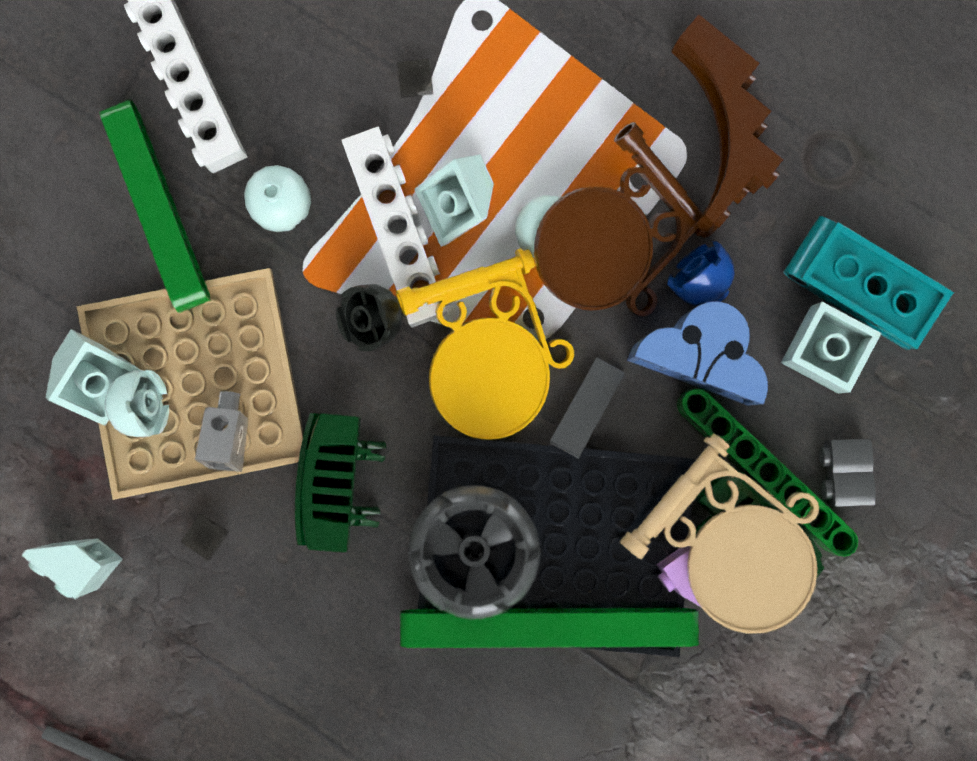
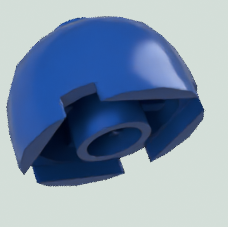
[667,241,735,306]

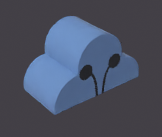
[627,302,768,406]

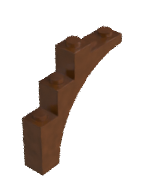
[671,15,784,233]

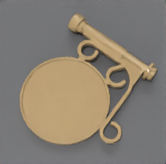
[620,433,819,634]

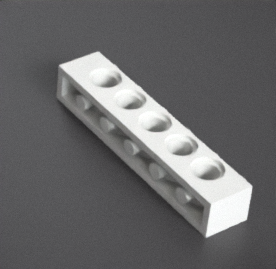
[124,0,247,173]
[341,127,451,328]

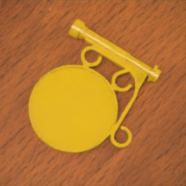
[396,248,574,440]

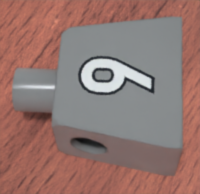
[195,391,248,472]

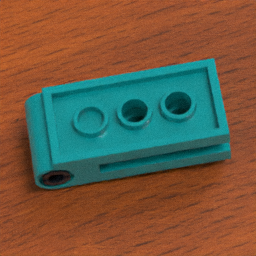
[783,216,954,350]

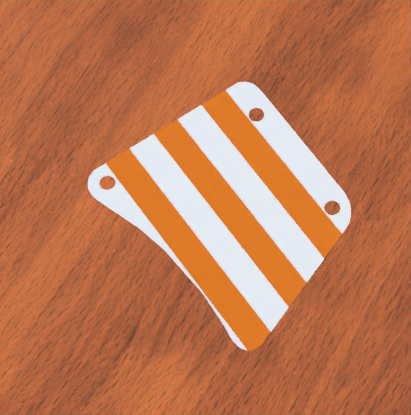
[303,0,687,342]

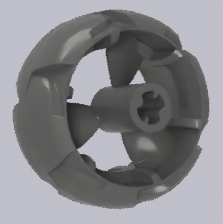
[408,485,540,619]

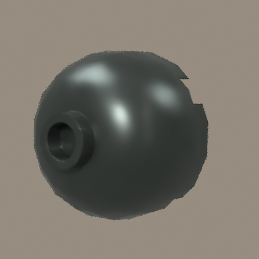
[336,284,403,351]

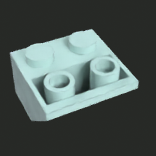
[22,538,123,599]

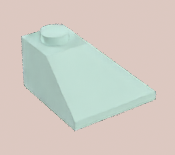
[414,154,494,247]
[46,329,140,426]

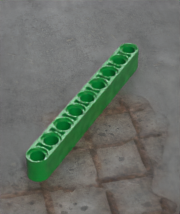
[400,608,699,648]

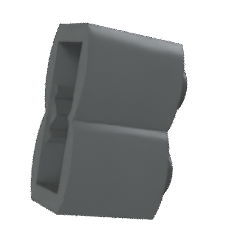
[819,439,876,507]

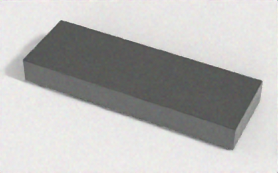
[550,357,625,459]

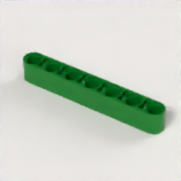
[99,99,211,313]
[677,389,859,557]

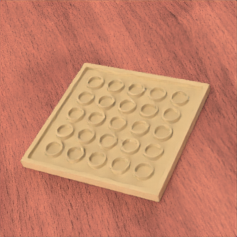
[77,268,304,500]

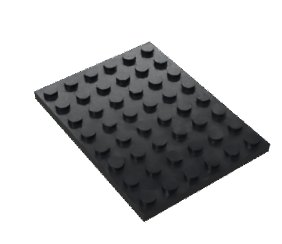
[418,435,696,657]

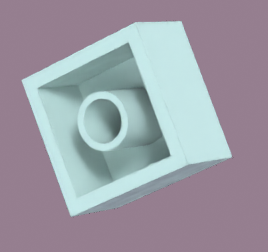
[781,302,881,394]

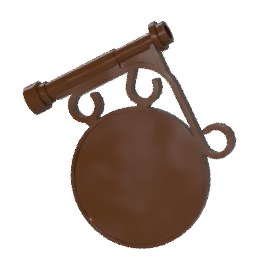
[534,122,717,316]

